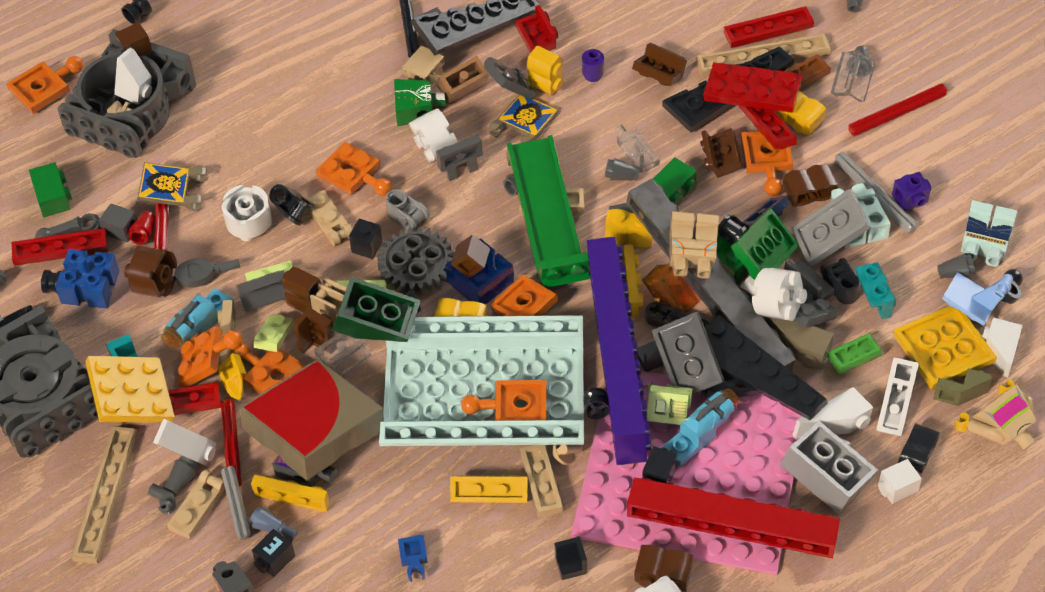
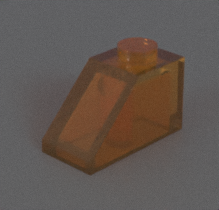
[642,264,699,313]

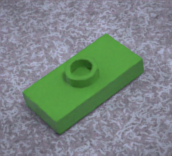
[827,333,883,375]

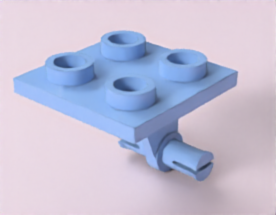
[942,272,1013,326]

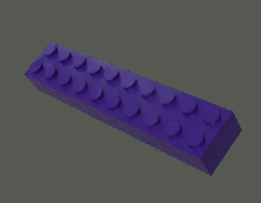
[587,237,651,465]

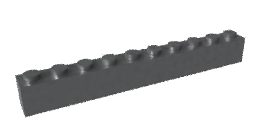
[626,178,795,371]

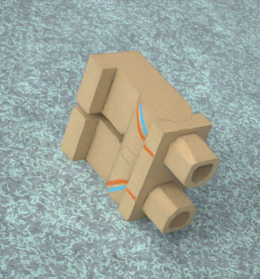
[669,211,719,279]

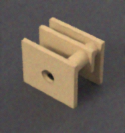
[402,46,446,89]
[310,277,347,327]

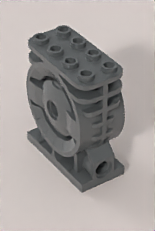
[58,29,196,158]
[0,305,98,458]

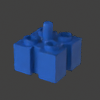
[55,249,120,309]

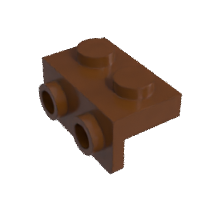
[632,42,687,86]
[700,128,743,178]
[294,308,337,355]

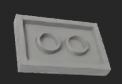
[792,189,871,267]

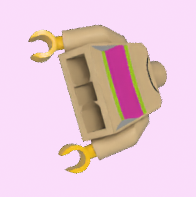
[954,380,1036,450]

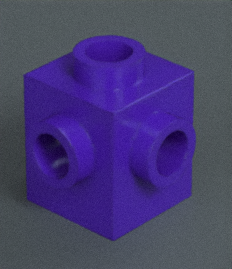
[892,172,931,211]

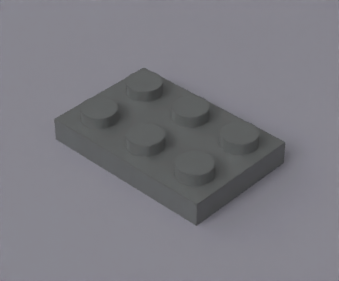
[651,312,725,396]

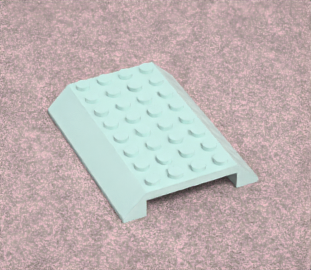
[379,315,584,446]

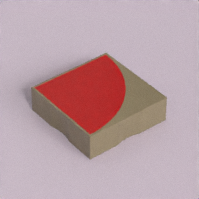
[240,359,384,480]

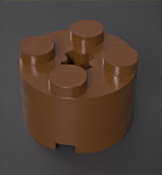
[124,246,177,298]

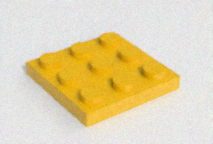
[893,306,997,390]
[85,356,175,423]

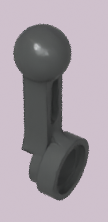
[35,213,101,238]

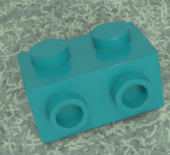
[855,262,896,319]

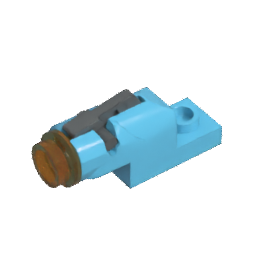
[161,288,234,349]
[662,388,739,467]

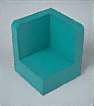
[106,334,138,357]

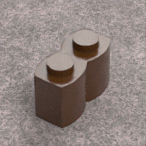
[783,164,838,207]
[282,266,321,313]
[634,545,693,592]

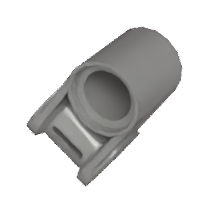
[386,189,430,232]

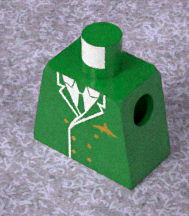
[394,79,445,126]

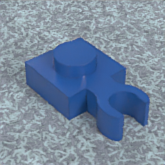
[398,535,428,582]

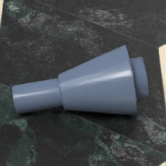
[250,505,298,540]

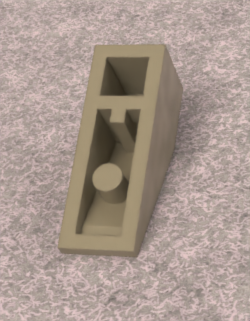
[764,316,834,369]

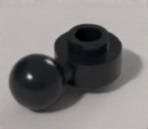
[1001,269,1023,304]

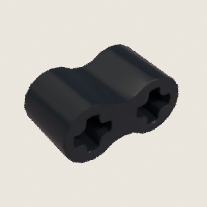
[898,423,940,473]

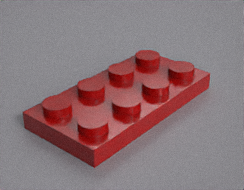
[703,62,802,113]

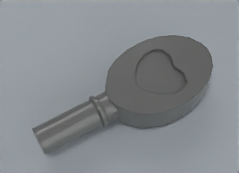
[174,259,240,288]

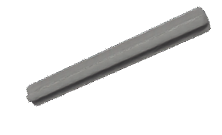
[834,152,918,233]

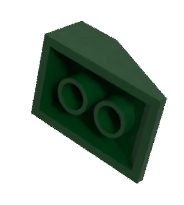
[332,276,421,342]

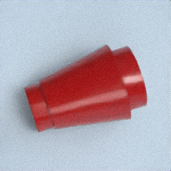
[128,211,155,245]

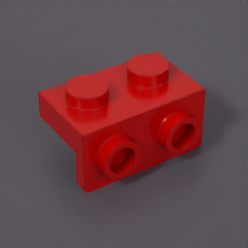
[515,5,559,53]

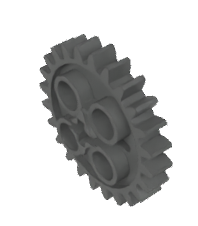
[377,227,454,295]

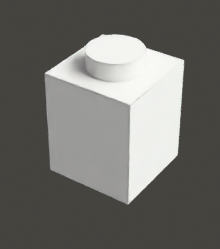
[878,459,922,504]

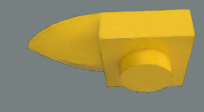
[218,353,247,400]

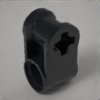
[269,184,314,226]
[717,214,749,244]
[820,257,859,304]

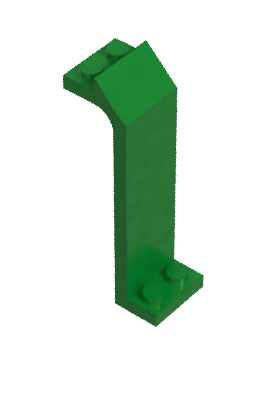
[507,135,590,288]

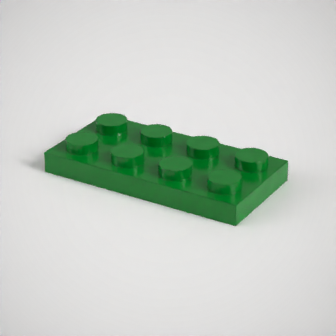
[731,208,799,280]

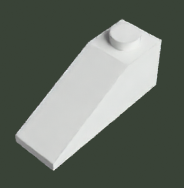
[876,357,919,437]
[792,387,873,438]
[153,419,217,466]

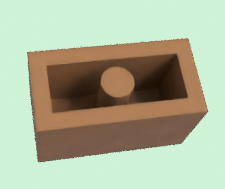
[438,56,489,105]

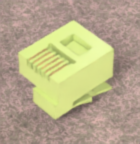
[647,384,693,425]

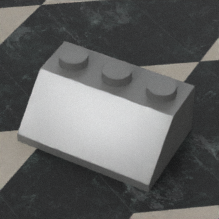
[780,421,878,515]

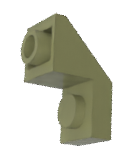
[933,368,992,406]

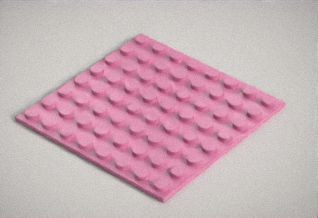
[571,371,802,575]

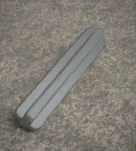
[221,466,251,540]

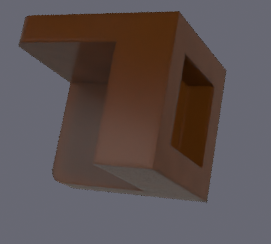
[115,22,152,57]
[451,234,490,279]

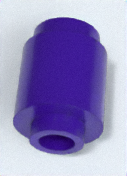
[582,49,604,82]

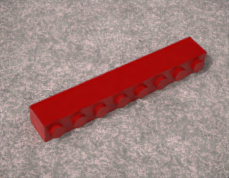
[627,477,840,559]

